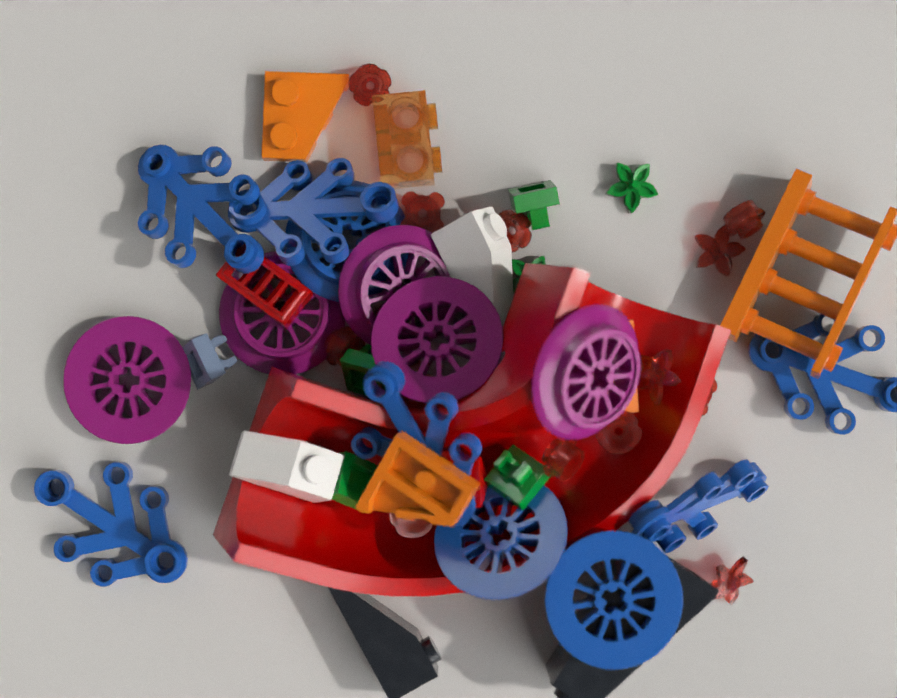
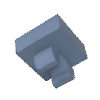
[182,333,237,390]

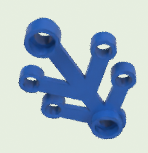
[138,145,264,273]
[228,158,399,266]
[748,313,897,435]
[351,361,482,526]
[629,459,769,553]
[34,461,188,587]

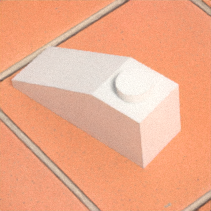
[430,206,513,328]

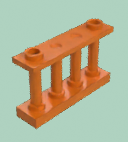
[720,169,897,379]

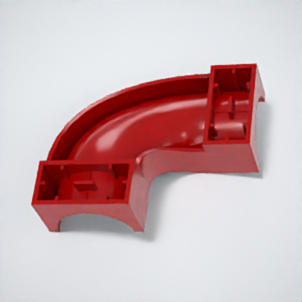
[213,263,731,597]

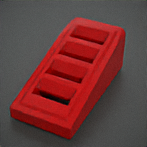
[215,244,314,330]

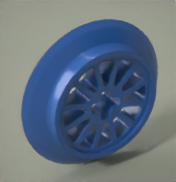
[285,181,409,302]
[434,485,567,600]
[545,531,683,670]

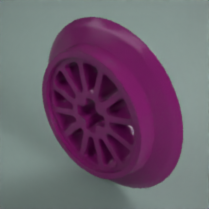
[338,225,451,352]
[219,251,345,374]
[371,276,503,403]
[532,305,640,440]
[63,316,191,444]

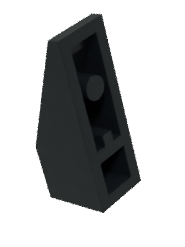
[328,587,442,698]

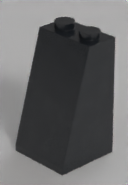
[545,531,720,698]

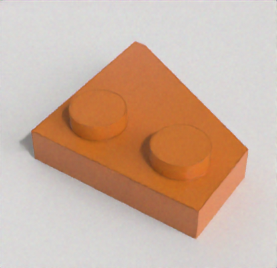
[262,71,350,162]
[355,431,481,527]

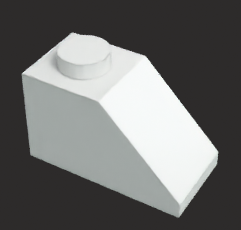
[229,431,344,503]

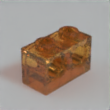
[372,90,442,189]

